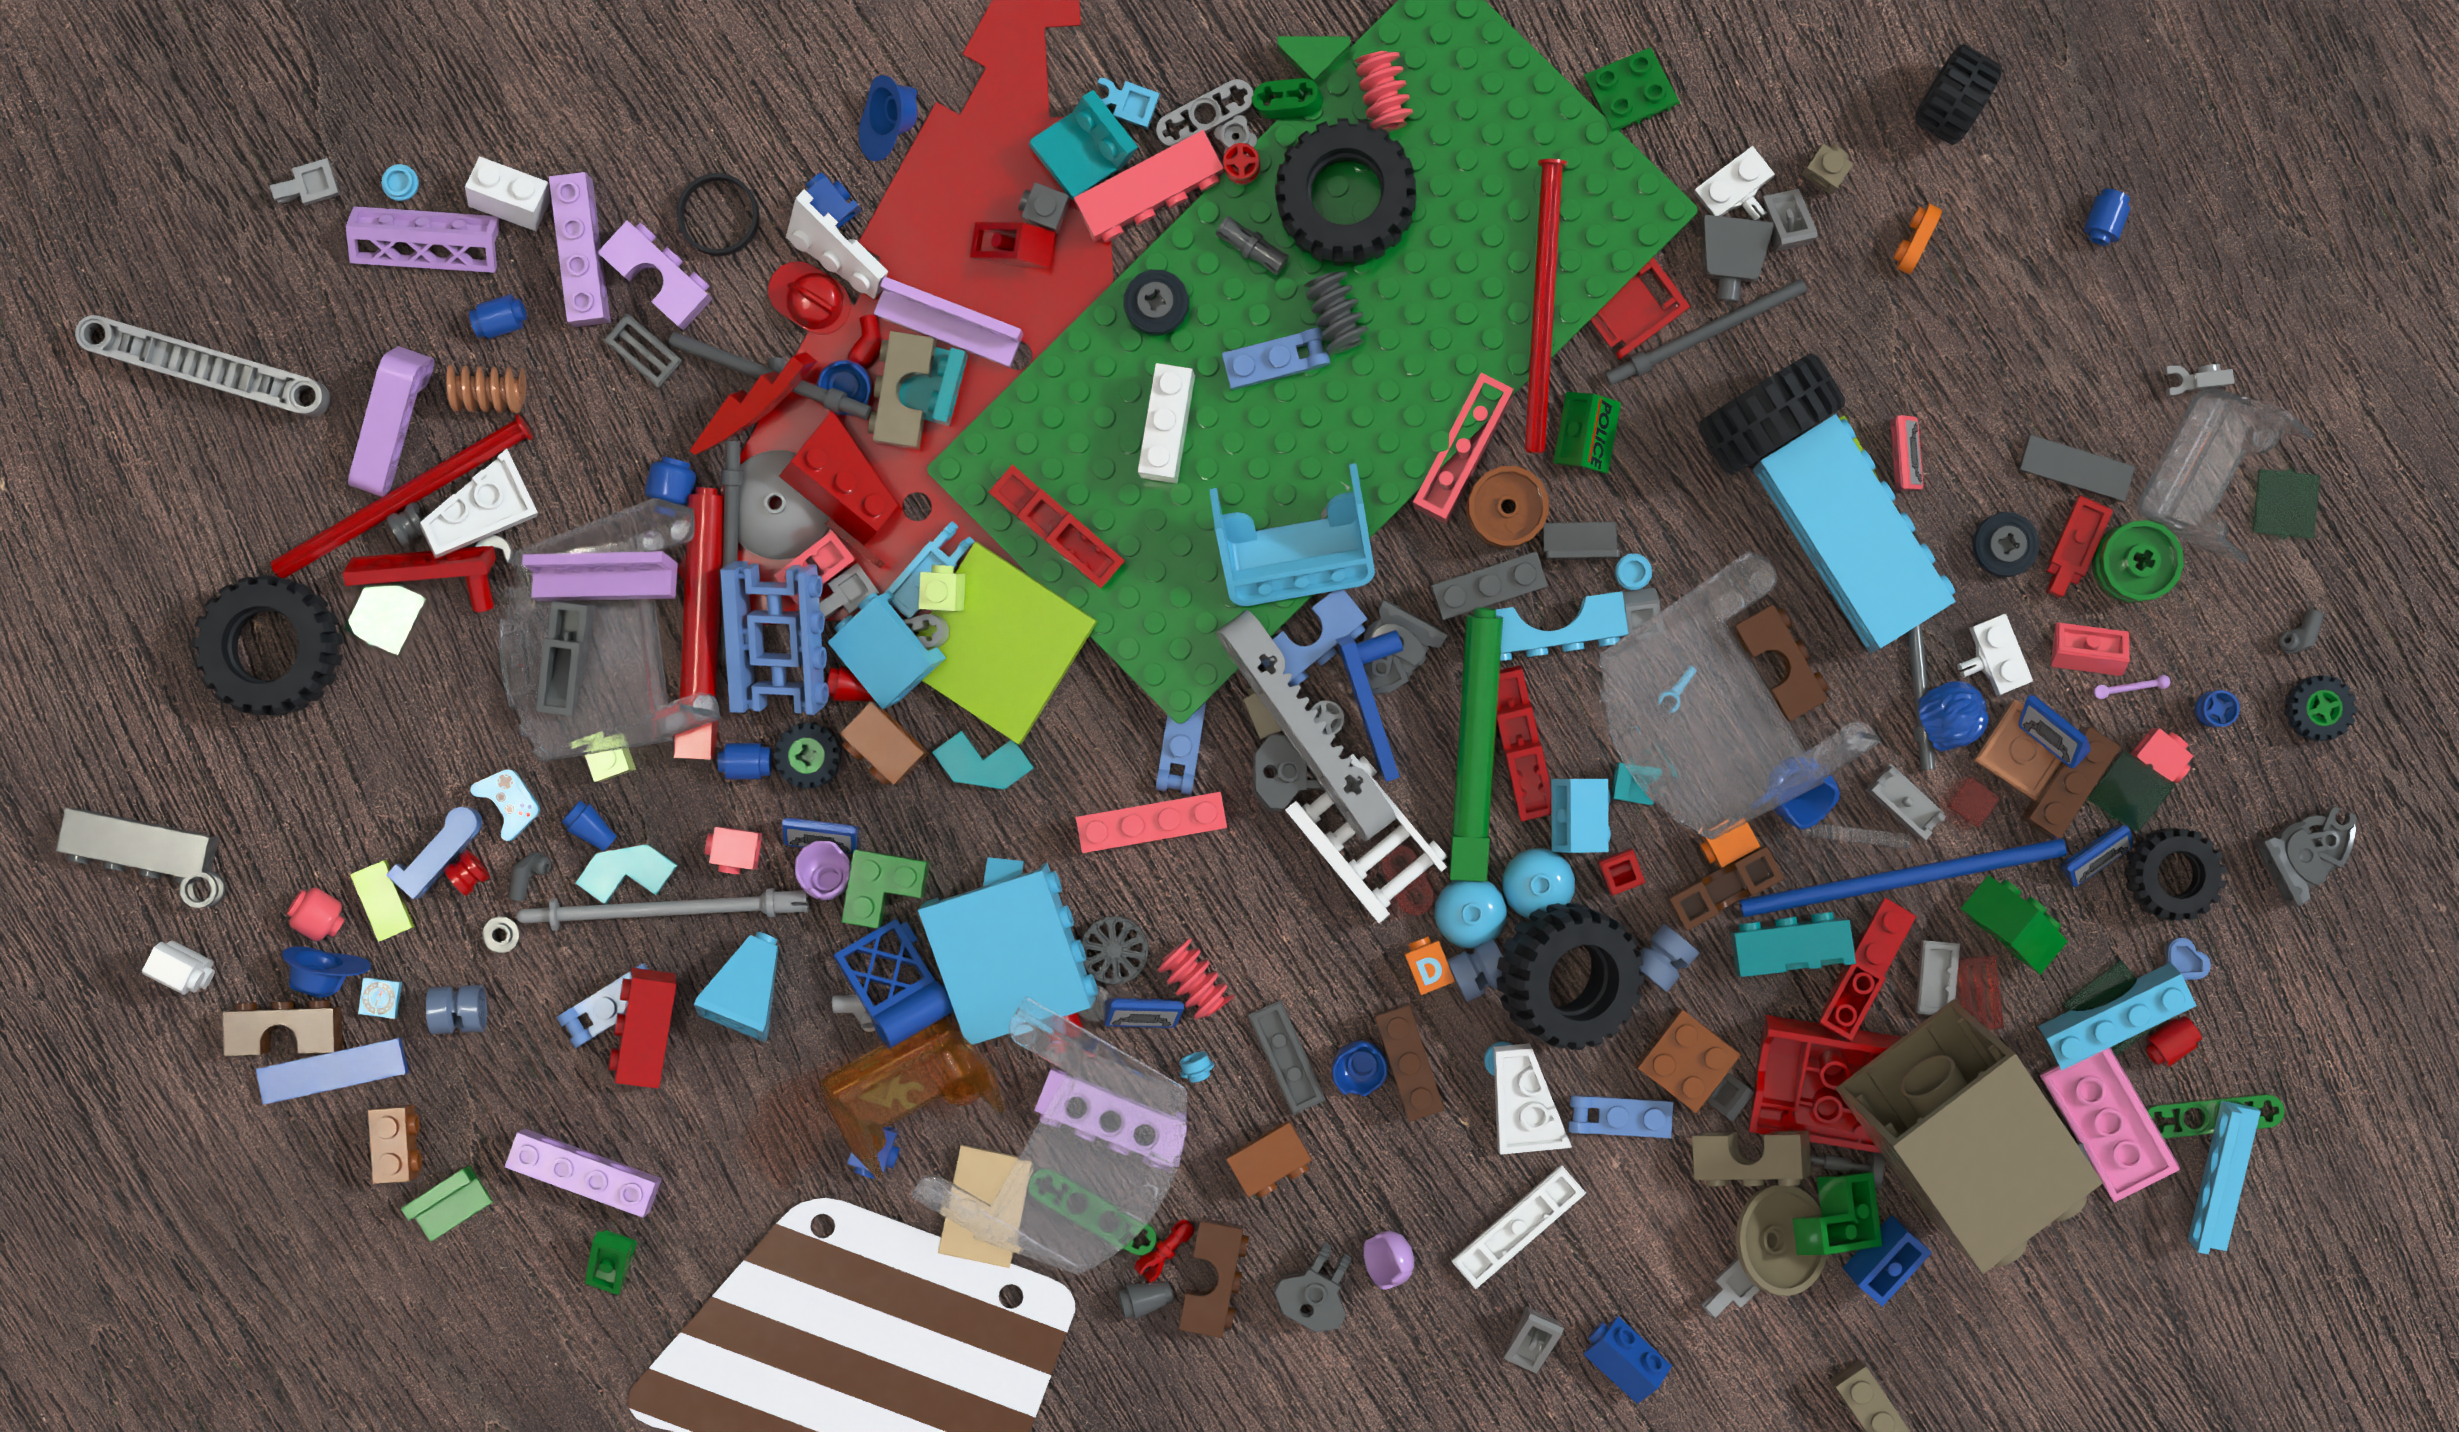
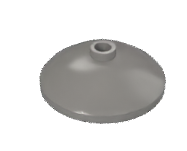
[738,450,832,560]

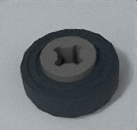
[1124,269,1189,335]
[1973,512,2039,577]

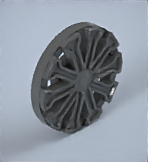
[1081,916,1149,985]

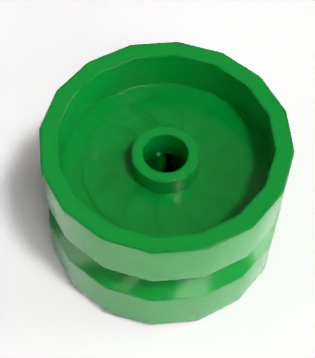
[2092,520,2184,603]

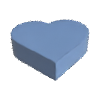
[2165,937,2211,980]

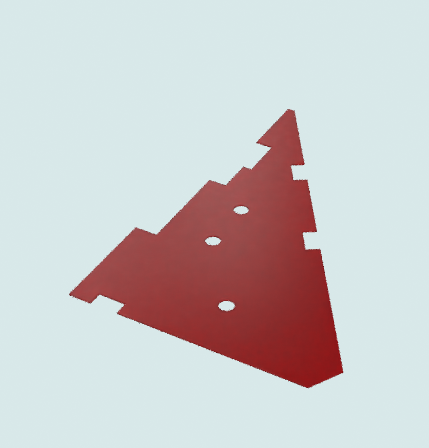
[677,0,1114,627]

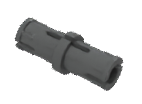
[1215,215,1289,275]

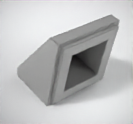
[1623,588,1662,636]

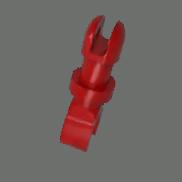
[1134,1219,1194,1283]

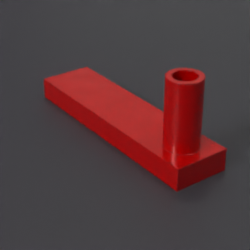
[342,546,496,612]

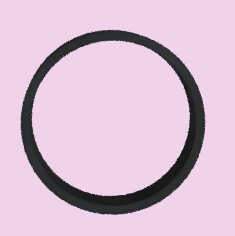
[677,173,760,256]

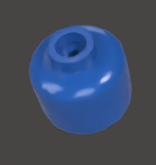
[644,456,696,512]

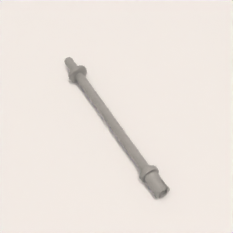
[516,888,809,931]

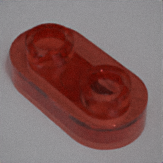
[1382,845,1434,915]

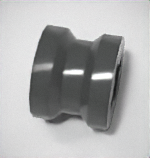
[387,502,425,548]

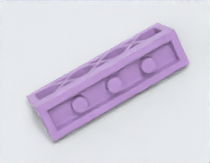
[345,206,500,273]
[874,276,1024,368]
[522,551,678,601]

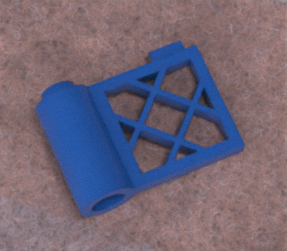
[833,918,953,1049]

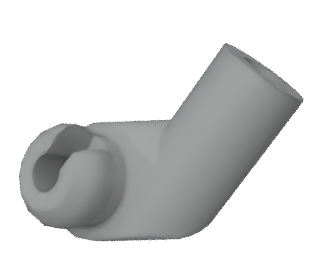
[832,995,876,1032]

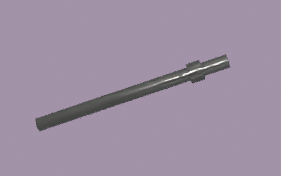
[1604,279,1807,386]
[669,332,872,420]
[720,440,744,660]
[1908,623,1936,770]

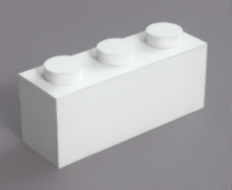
[1138,363,1195,484]

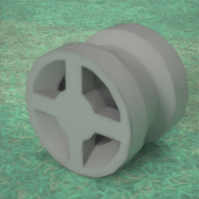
[1310,701,1344,735]

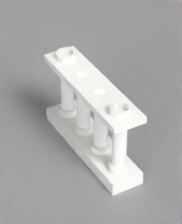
[1285,754,1447,923]

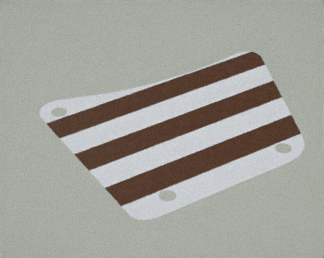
[628,1198,1075,1432]

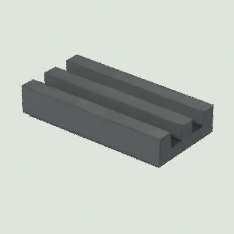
[603,313,684,389]

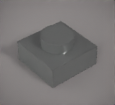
[1706,1073,1755,1122]

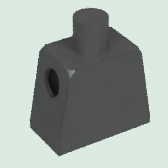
[1700,215,1774,303]

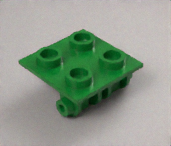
[1584,47,1680,132]

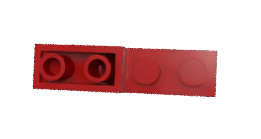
[1818,898,1917,1042]

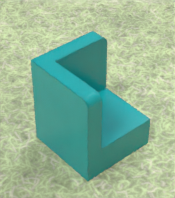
[1611,762,1662,805]

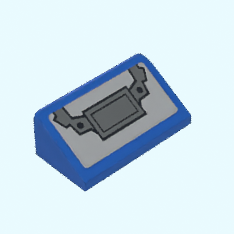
[2018,694,2091,769]
[782,818,859,854]
[2059,825,2133,887]
[1104,998,1184,1028]

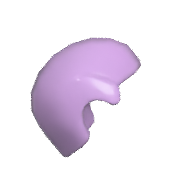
[795,841,851,900]
[1364,1231,1414,1290]

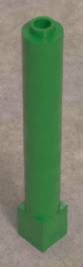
[1449,607,1503,882]

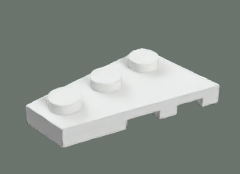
[786,189,888,299]
[420,448,538,559]
[1493,1043,1572,1155]

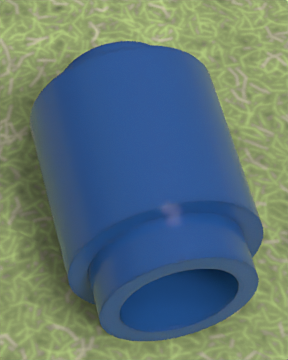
[2084,188,2131,246]
[469,294,527,339]
[718,743,772,780]

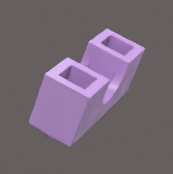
[597,220,713,331]

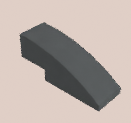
[536,600,595,716]

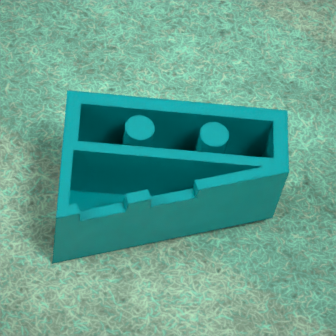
[1730,911,1856,977]

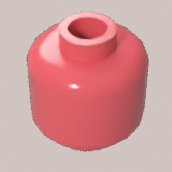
[286,887,345,942]

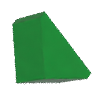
[1277,36,1350,83]

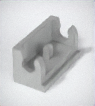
[1865,764,1946,840]

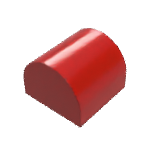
[1597,848,1645,896]

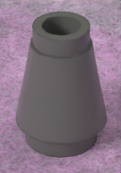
[1117,1281,1173,1321]

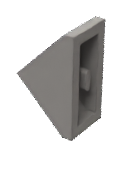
[1763,189,1818,252]
[1503,1306,1564,1374]

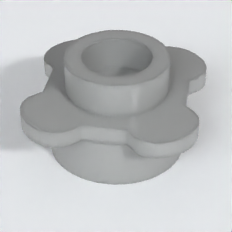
[1214,115,1257,154]

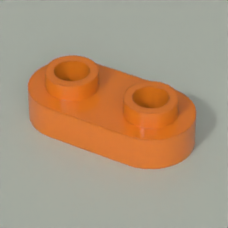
[1893,203,1943,275]

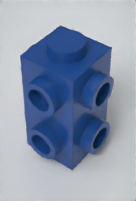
[1583,1316,1672,1404]

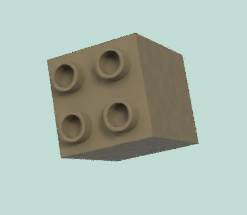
[1835,999,2103,1274]

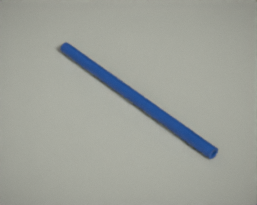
[1739,838,2067,918]

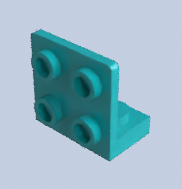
[1028,90,1138,200]
[899,347,968,426]

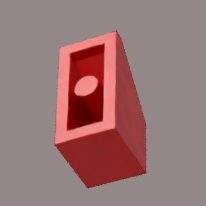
[969,222,1055,268]

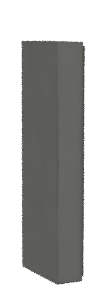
[2018,435,2135,502]
[1248,999,1326,1115]

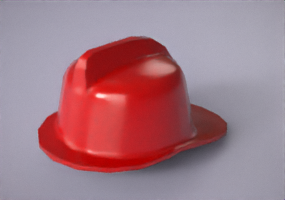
[768,261,851,334]

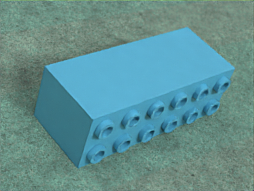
[1753,414,1956,654]

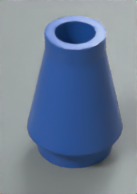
[561,800,617,852]

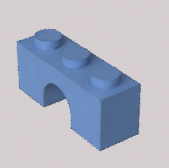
[1261,589,1367,687]

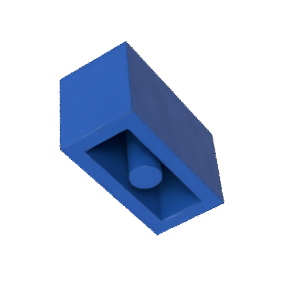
[1842,1214,1932,1307]

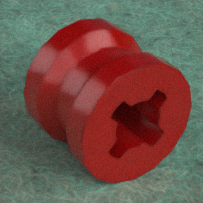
[1223,143,1261,185]
[443,850,490,896]

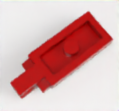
[2045,495,2113,598]

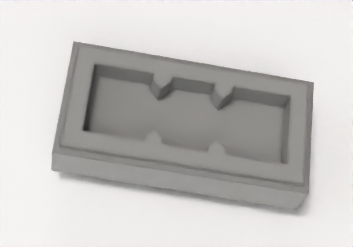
[1915,940,1960,1015]

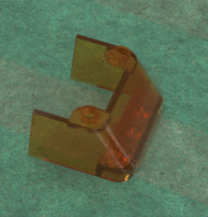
[820,1020,1005,1179]

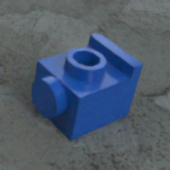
[806,172,862,229]

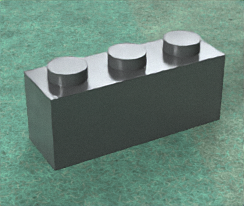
[1430,551,1548,622]

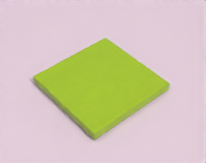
[916,542,1098,745]

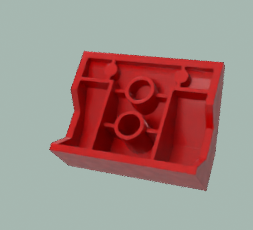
[1748,1015,1903,1153]

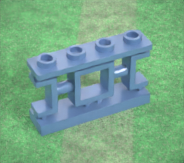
[720,561,829,715]

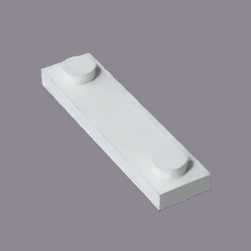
[1451,1164,1586,1289]

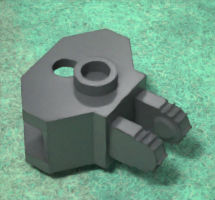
[1253,735,1324,812]
[1274,1242,1352,1332]

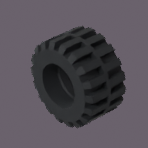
[1914,43,2002,146]
[2124,828,2227,921]

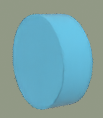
[1614,554,1652,591]

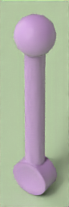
[2093,675,2170,699]

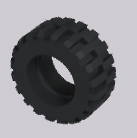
[1275,118,1416,267]
[1698,353,1845,476]
[192,575,343,716]
[1496,903,1644,1050]

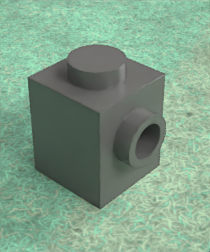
[1018,182,1071,236]

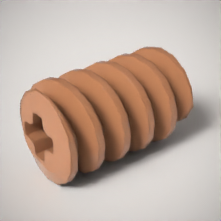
[446,365,526,413]

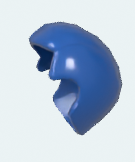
[816,360,873,416]
[1332,1041,1388,1097]

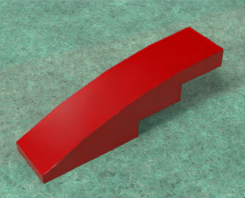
[689,352,817,455]
[988,464,1125,589]
[1496,665,1551,822]

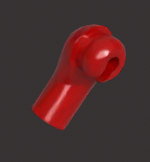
[848,314,882,367]

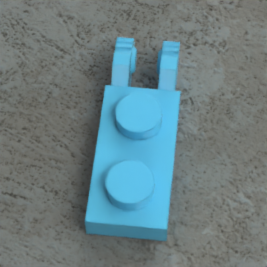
[885,521,975,619]

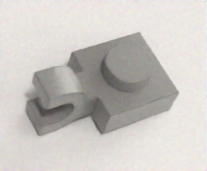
[270,158,340,206]
[2163,364,2234,397]
[819,563,880,620]
[1700,1257,1760,1318]

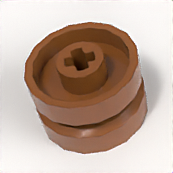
[1466,466,1549,549]

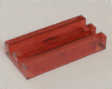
[1958,955,2004,1030]

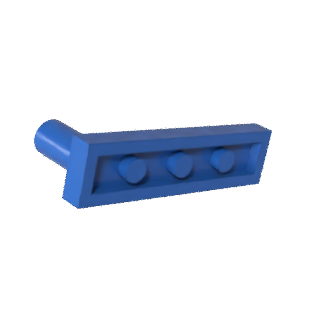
[1335,630,1403,782]

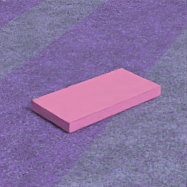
[2040,1048,2180,1203]

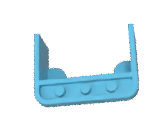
[1209,463,1375,606]

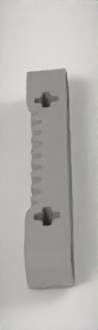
[75,315,331,417]
[1216,610,1396,841]

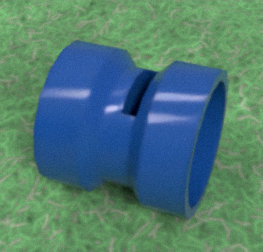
[2194,690,2240,727]

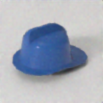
[859,75,918,162]
[282,946,371,998]

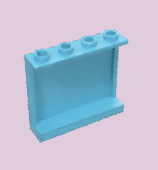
[918,863,1098,1046]

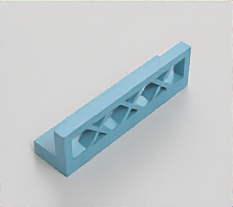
[2188,1101,2261,1255]

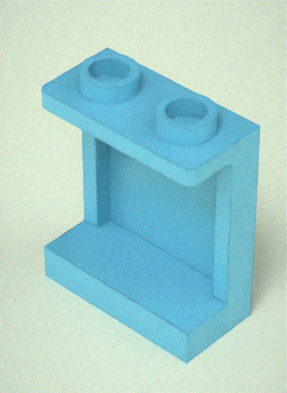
[828,591,946,710]

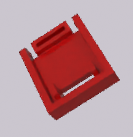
[1590,257,1690,360]

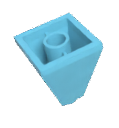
[694,932,778,1042]

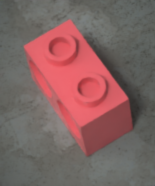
[774,530,856,604]

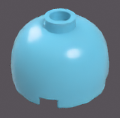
[1502,848,1575,919]
[1434,880,1507,949]

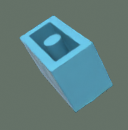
[1551,779,1611,853]

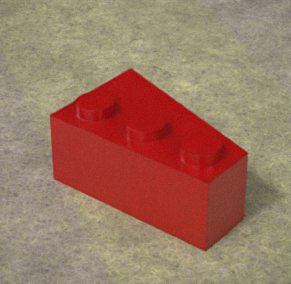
[779,411,898,545]

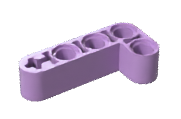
[348,346,434,497]

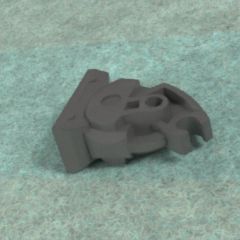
[1363,598,1448,695]
[2253,806,2356,907]

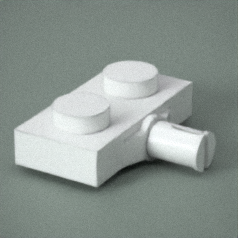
[1694,146,1775,221]
[1957,614,2033,696]

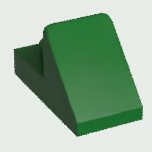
[584,1230,637,1295]

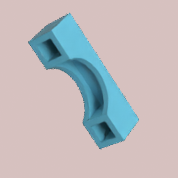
[1496,591,1629,661]
[2037,962,2197,1070]

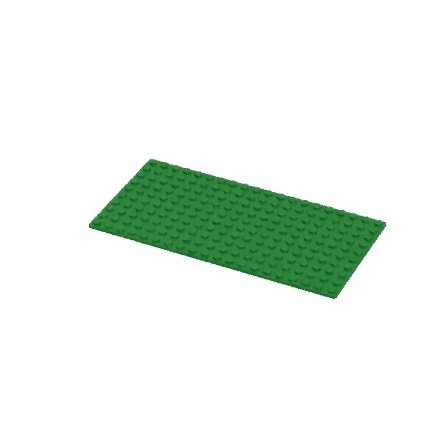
[927,0,1697,724]

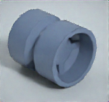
[1639,923,1700,993]
[1447,939,1503,1002]
[426,984,487,1034]

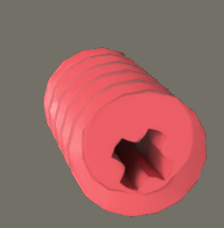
[1354,51,1413,132]
[1158,937,1235,1020]

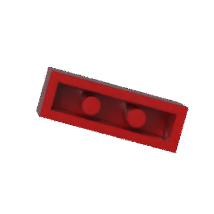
[608,967,677,1089]

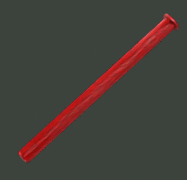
[1525,159,1567,454]
[270,413,534,578]

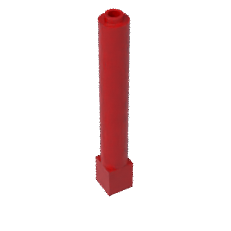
[674,487,724,760]

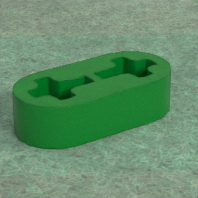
[1251,78,1323,119]

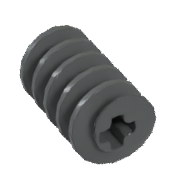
[1304,271,1369,354]

